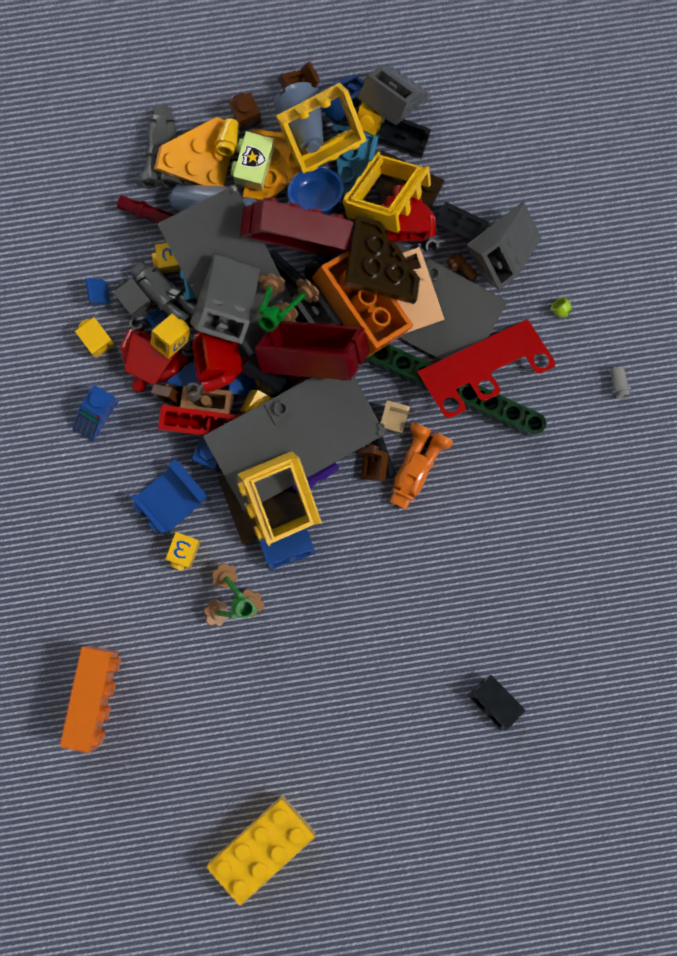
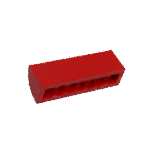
[158,405,241,436]

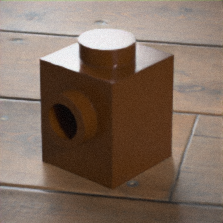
[229,92,262,132]

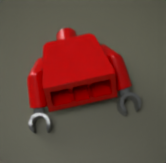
[380,185,439,252]
[120,318,194,392]
[181,332,249,402]

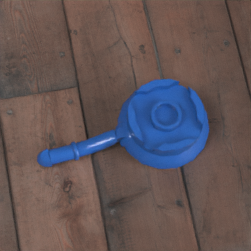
[285,167,344,216]

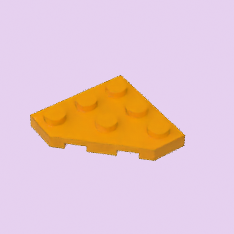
[154,117,231,186]
[243,129,304,201]

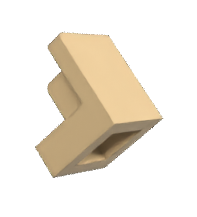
[380,400,410,434]

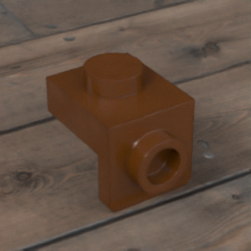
[278,62,320,92]
[151,383,182,407]
[355,445,388,482]

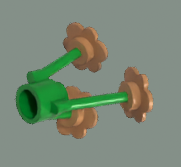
[257,273,319,332]
[204,563,264,626]

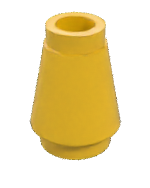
[214,118,239,157]

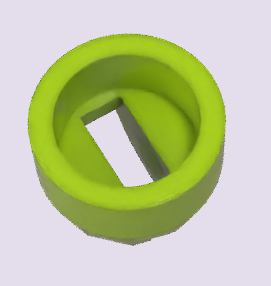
[551,297,572,318]

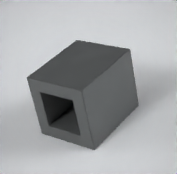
[113,278,153,319]

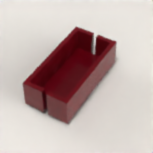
[239,197,353,257]
[255,321,369,381]

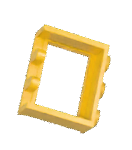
[276,83,367,174]
[343,152,431,233]
[237,451,322,546]

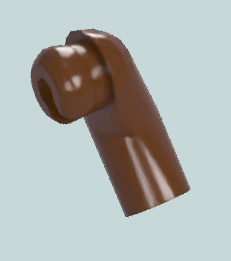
[447,254,479,282]

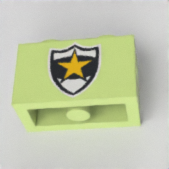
[231,131,275,191]

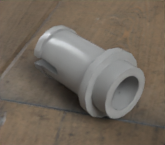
[609,366,631,398]

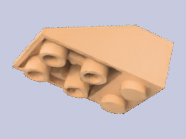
[397,247,445,334]

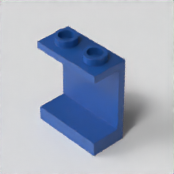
[131,459,209,535]

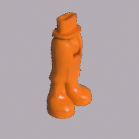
[389,422,454,510]

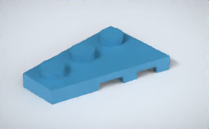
[333,124,379,200]

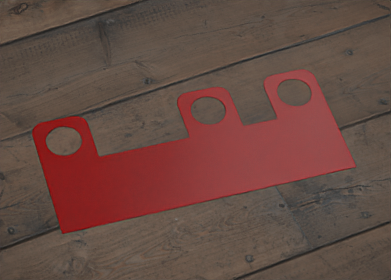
[417,319,556,418]

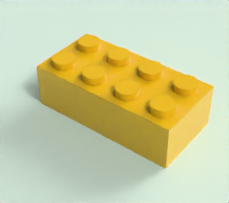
[206,795,315,906]

